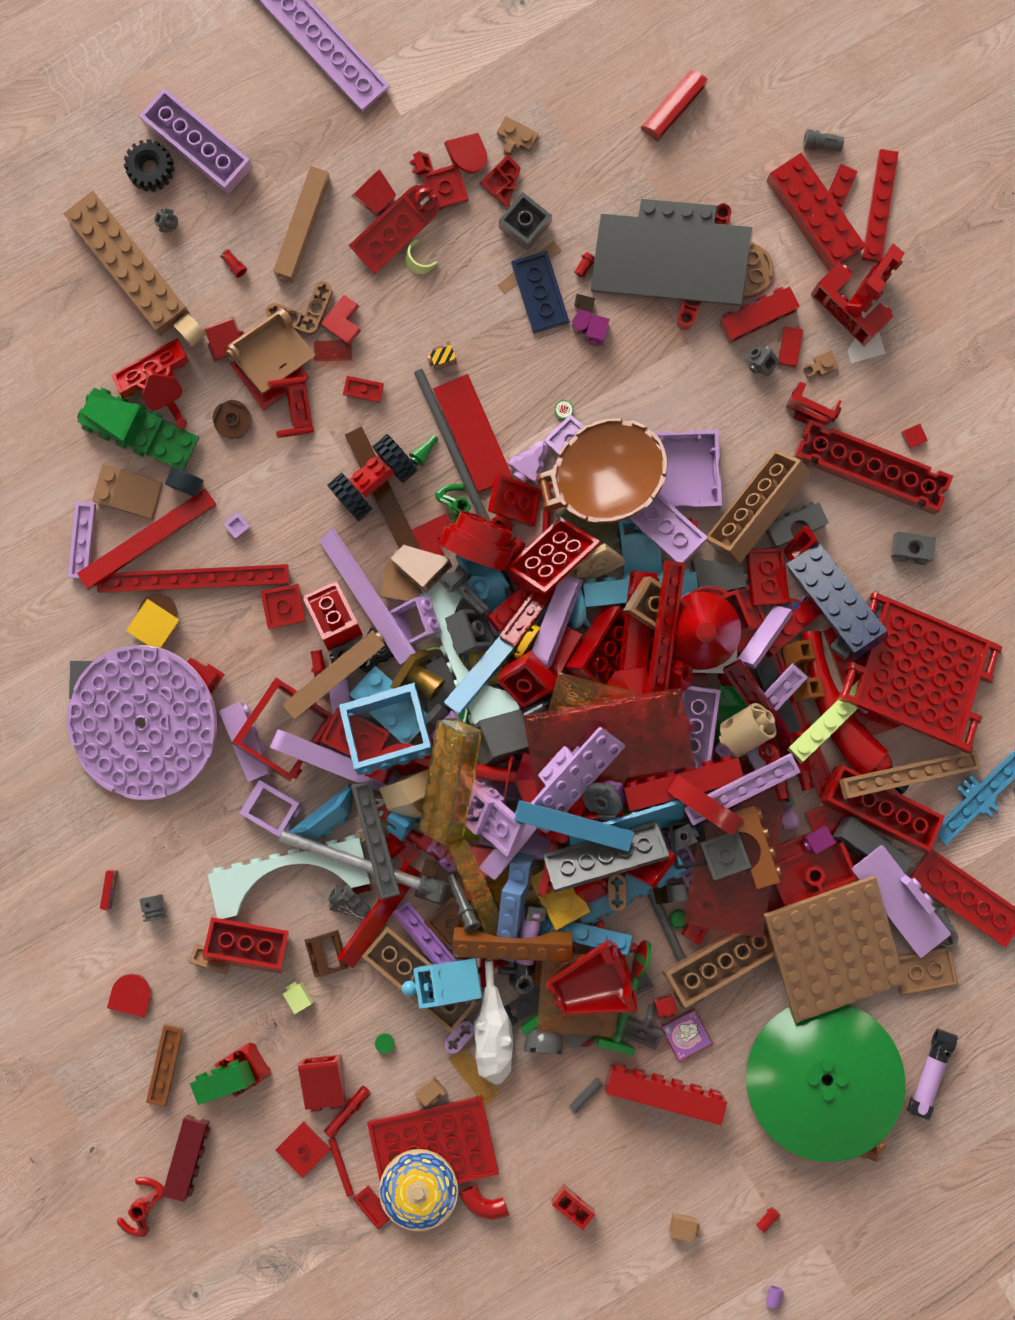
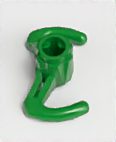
[435,483,471,522]

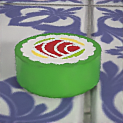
[554,400,574,420]

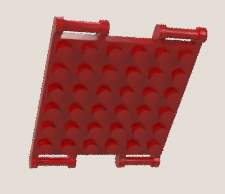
[838,592,1003,754]

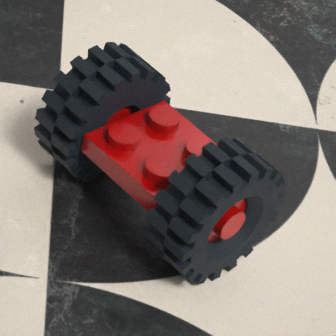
[327,434,418,522]

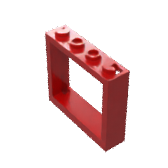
[231,677,333,782]

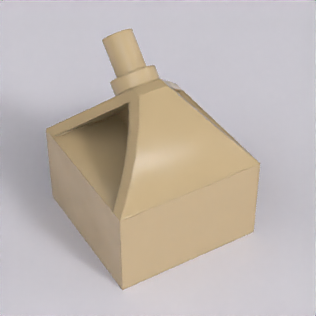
[379,768,439,820]

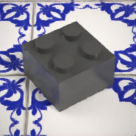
[499,192,552,251]
[445,609,495,655]

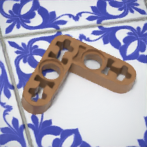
[266,281,333,335]

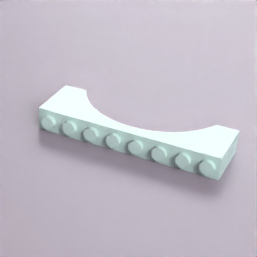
[420,580,519,726]
[208,835,371,919]

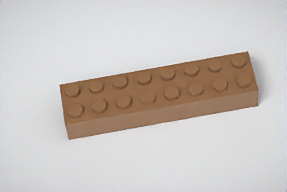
[63,191,190,336]

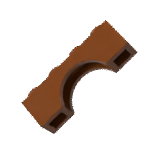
[733,806,783,889]

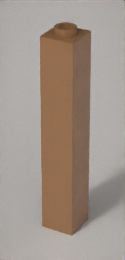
[273,166,330,283]
[282,630,385,720]

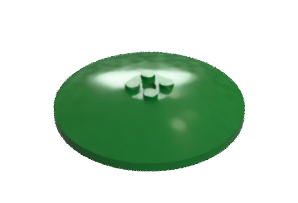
[746,1004,905,1162]

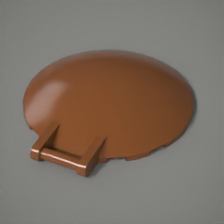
[536,418,668,523]

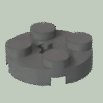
[583,783,623,820]

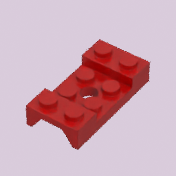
[845,244,905,317]

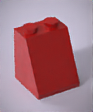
[298,1054,346,1112]

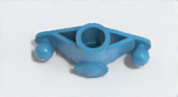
[456,554,511,631]

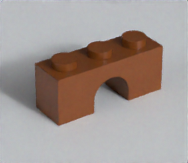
[782,640,825,703]

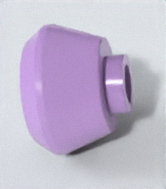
[775,806,799,830]

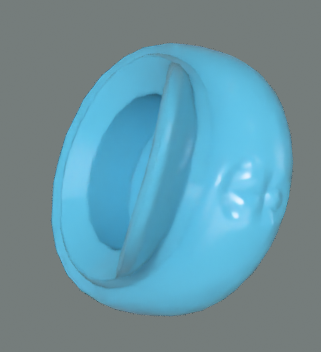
[567,590,591,630]

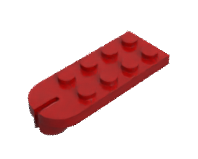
[348,185,439,274]

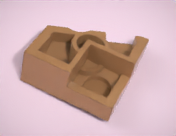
[380,562,421,602]

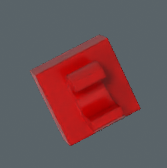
[409,151,433,175]

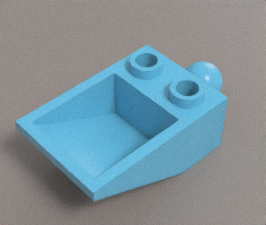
[617,519,662,576]
[402,958,482,1009]

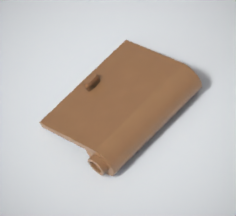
[226,308,316,394]

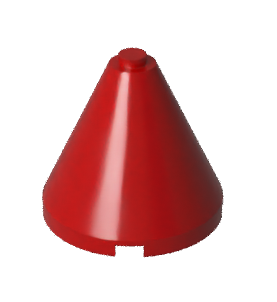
[672,592,741,670]

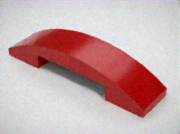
[666,774,743,835]

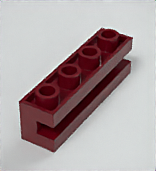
[162,1115,211,1202]

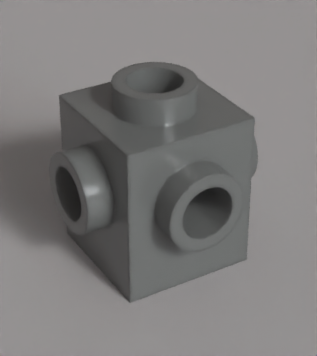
[745,345,780,376]

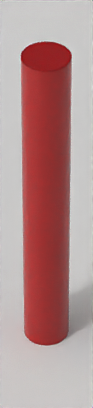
[328,1137,354,1197]

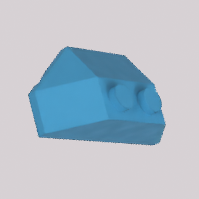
[289,784,353,839]

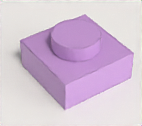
[223,512,251,540]

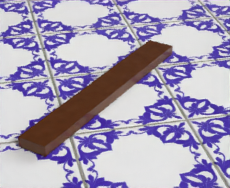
[345,426,421,550]

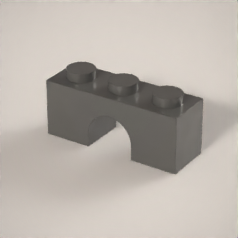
[766,502,829,548]

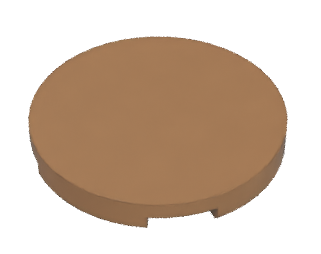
[743,242,774,298]

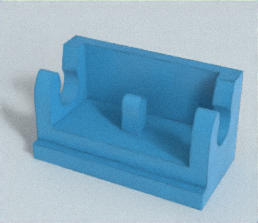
[387,812,422,841]

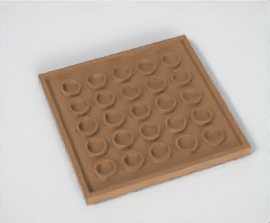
[763,875,905,1023]

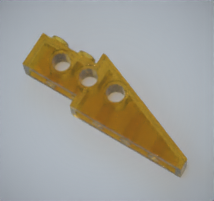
[447,839,499,936]

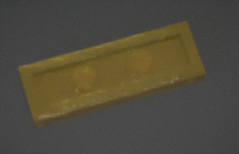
[449,1046,500,1105]

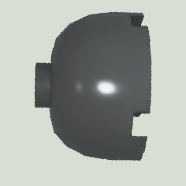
[524,1024,563,1055]

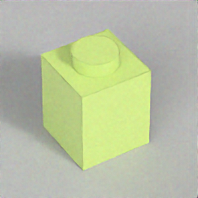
[283,981,314,1014]

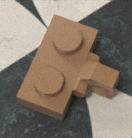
[497,116,539,156]

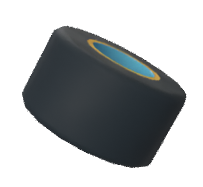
[165,467,204,497]

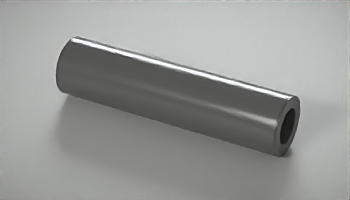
[569,1077,603,1113]

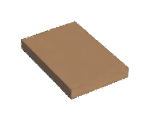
[898,946,959,996]

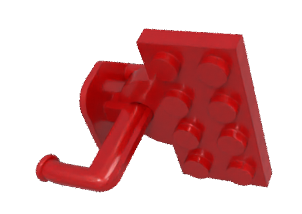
[112,338,190,429]

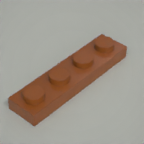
[146,1024,184,1107]

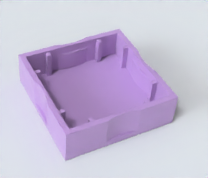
[653,430,722,511]

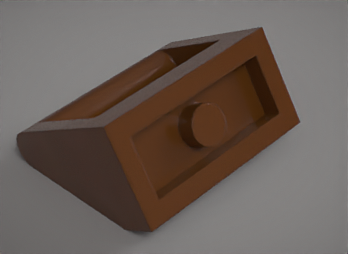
[304,930,348,977]

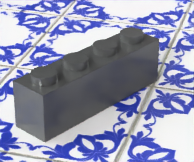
[833,816,912,874]

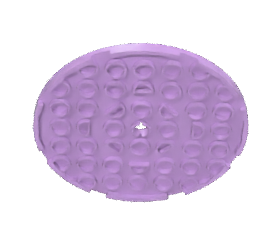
[67,645,217,800]

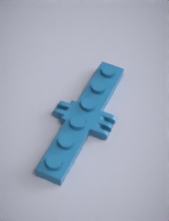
[937,751,1015,845]

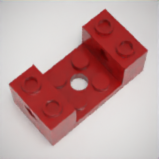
[811,262,894,347]

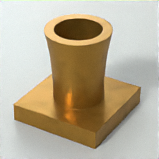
[390,649,446,701]

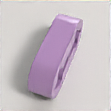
[444,1019,474,1053]

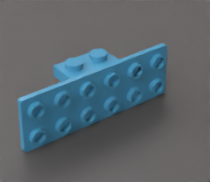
[569,800,684,846]

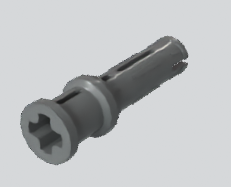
[447,874,481,932]

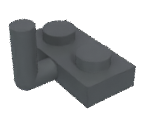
[623,1004,664,1050]

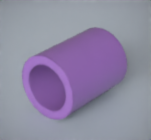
[766,1286,784,1309]

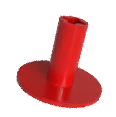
[475,755,516,798]

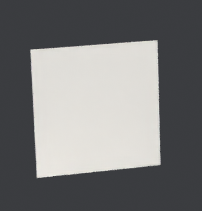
[847,333,886,363]

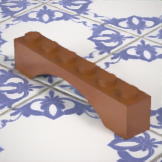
[453,927,572,962]

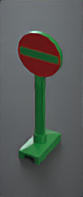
[593,940,651,1056]

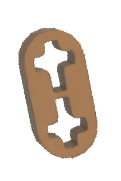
[608,873,627,911]

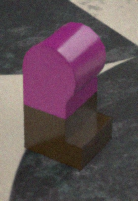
[572,294,595,334]

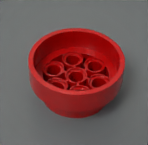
[438,511,513,571]

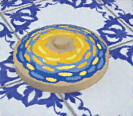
[379,1149,458,1231]

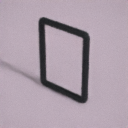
[669,819,707,869]

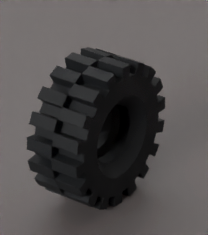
[124,139,175,192]

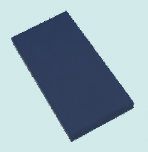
[511,251,569,334]

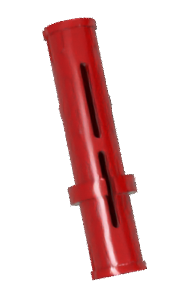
[324,1085,371,1139]

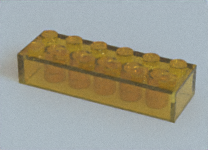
[419,718,482,846]

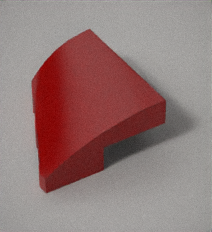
[479,154,521,208]

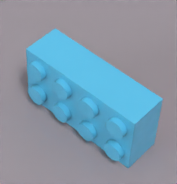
[349,666,430,744]

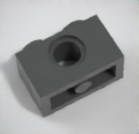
[891,531,936,565]

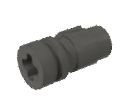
[803,129,844,152]

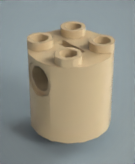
[719,703,776,758]

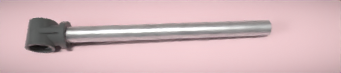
[279,830,449,903]

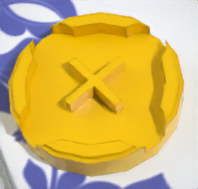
[514,624,540,659]

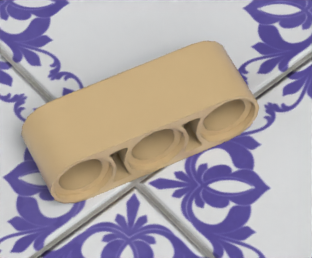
[172,312,206,346]

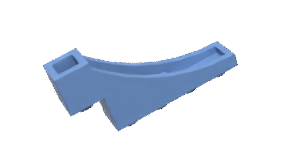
[497,851,536,962]

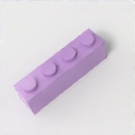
[219,702,272,782]

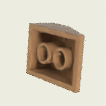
[92,464,162,519]

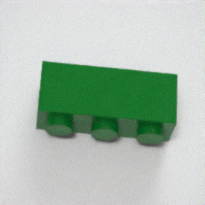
[189,1059,255,1106]

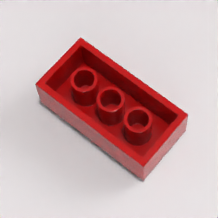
[202,917,289,974]

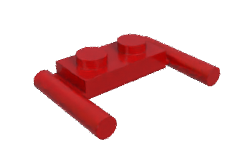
[268,376,314,438]

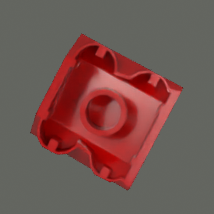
[215,1042,270,1097]

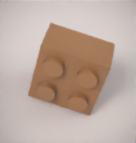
[623,576,682,631]

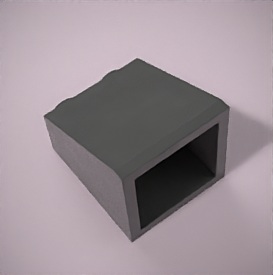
[468,709,535,766]

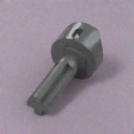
[439,565,489,616]

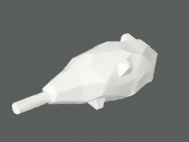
[474,960,513,1085]

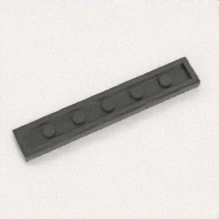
[351,780,400,900]

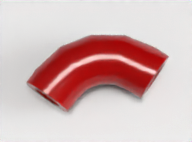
[459,1185,510,1220]

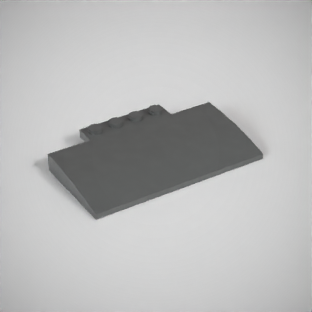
[591,199,753,306]

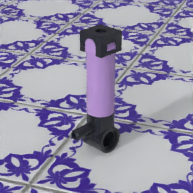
[498,902,547,994]
[906,1028,958,1121]

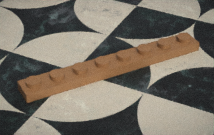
[839,750,981,799]

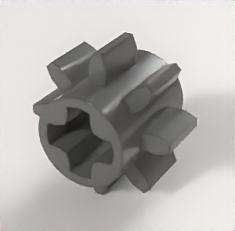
[154,208,178,233]

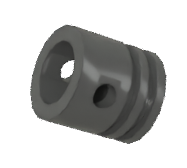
[139,894,167,922]

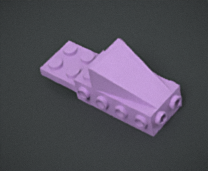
[432,755,526,857]

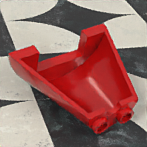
[546,940,637,1015]

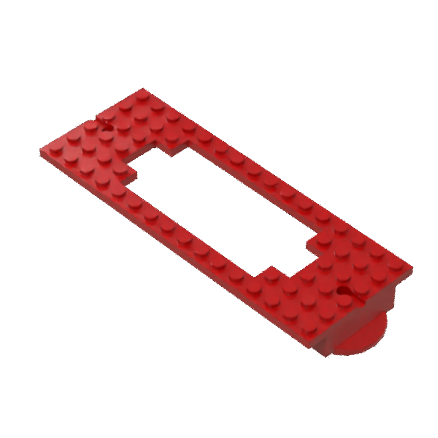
[651,586,863,914]

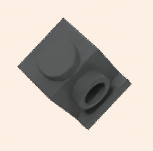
[668,823,701,851]

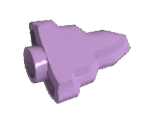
[507,441,548,486]

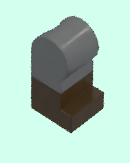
[653,883,689,904]

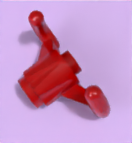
[117,1177,164,1237]

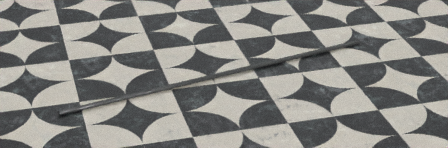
[414,369,704,1002]

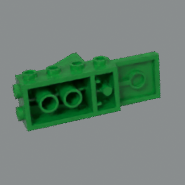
[77,387,200,471]

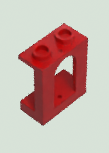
[786,382,842,426]

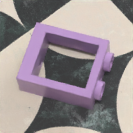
[389,595,441,646]
[240,780,302,837]

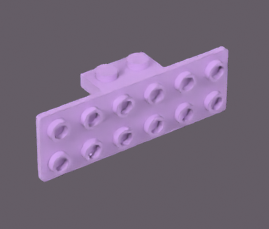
[531,727,625,833]
[852,845,951,958]

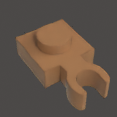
[803,350,839,378]

